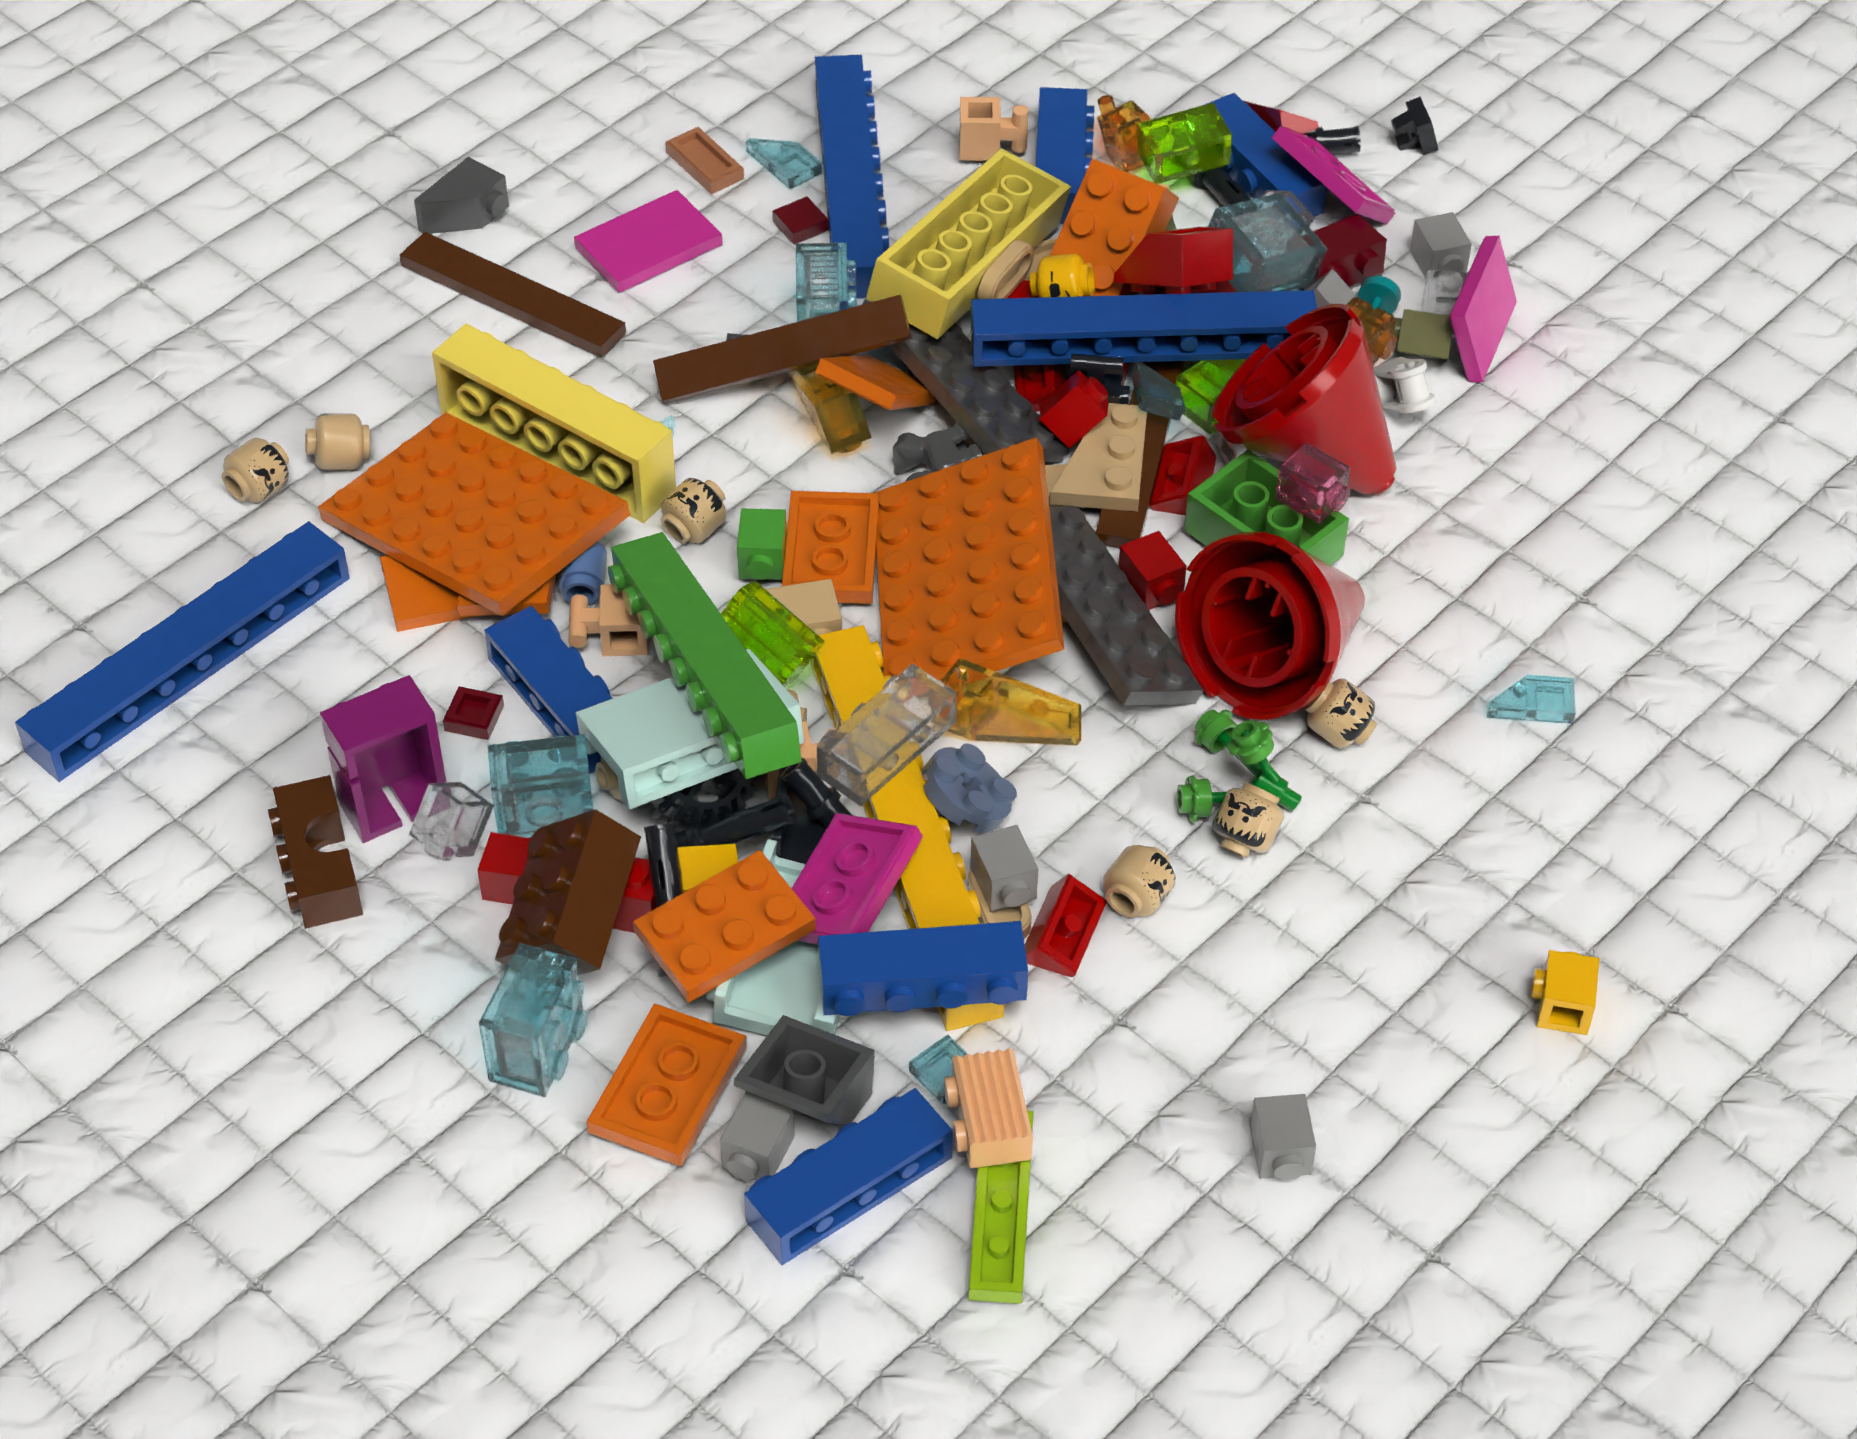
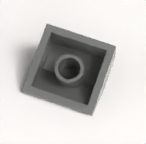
[734,1015,875,1126]

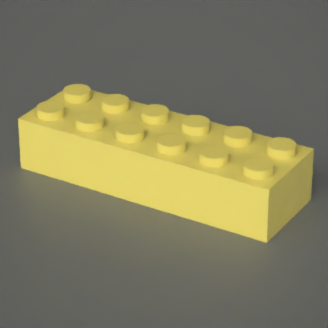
[866,148,1071,339]
[432,323,676,523]

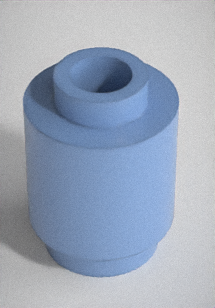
[559,542,607,605]

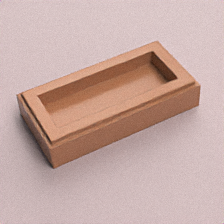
[665,127,744,195]

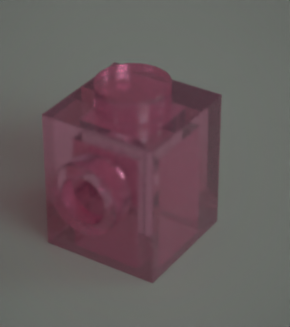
[1276,443,1351,524]

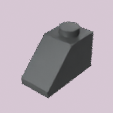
[414,157,509,234]

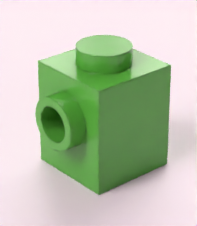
[737,508,787,580]

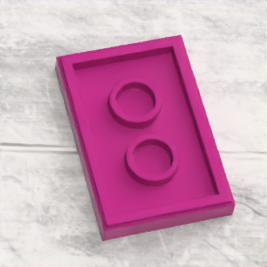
[1271,126,1396,224]
[574,190,723,293]
[1449,235,1517,382]
[792,813,923,944]

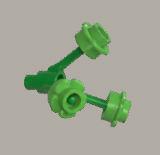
[1176,709,1302,823]

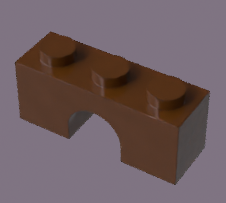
[268,775,363,929]

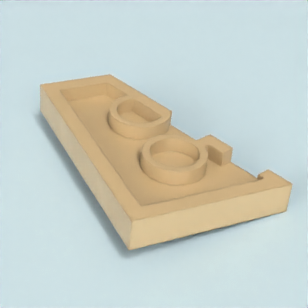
[1050,403,1148,512]

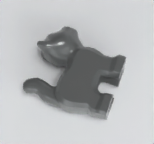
[892,421,982,482]

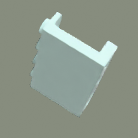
[576,649,805,810]
[707,839,840,1036]

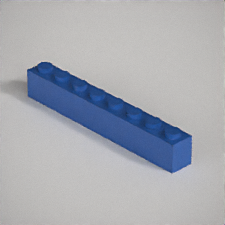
[815,54,889,300]
[971,290,1317,367]
[15,521,350,782]

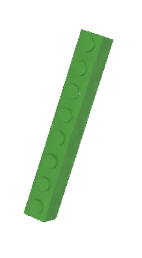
[608,532,802,779]

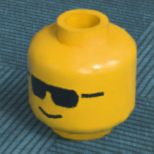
[1030,254,1095,298]

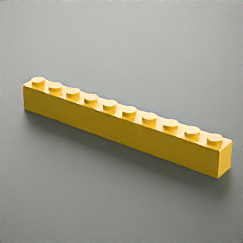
[810,625,1004,1032]

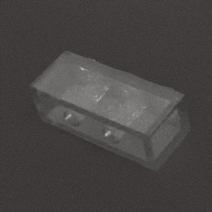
[816,663,956,806]

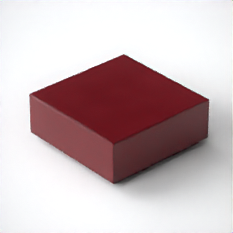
[772,196,829,244]
[443,686,504,740]

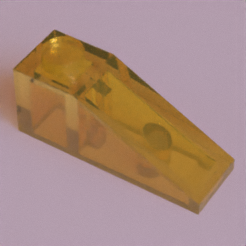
[788,364,872,454]
[931,658,1081,746]

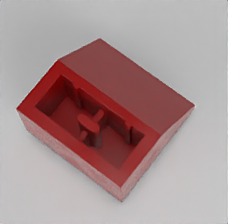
[1114,226,1233,294]

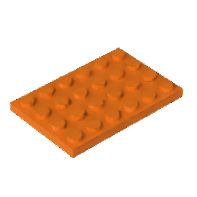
[318,412,631,616]
[874,437,1065,704]

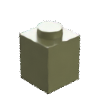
[1390,309,1453,361]

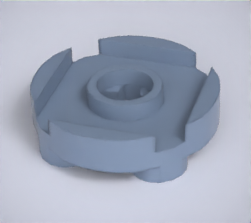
[922,743,1017,833]

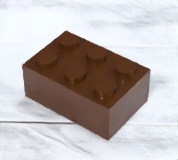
[495,809,641,986]

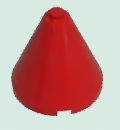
[1212,304,1397,495]
[1175,531,1365,720]

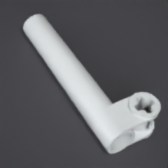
[1218,357,1436,464]

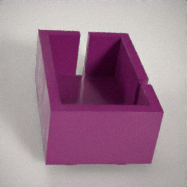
[320,675,450,843]

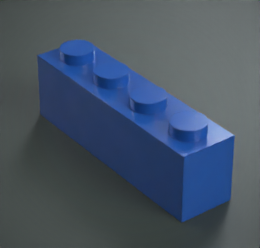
[1036,87,1095,224]
[1192,92,1327,230]
[484,605,613,776]
[818,921,1028,1016]
[744,1088,953,1265]

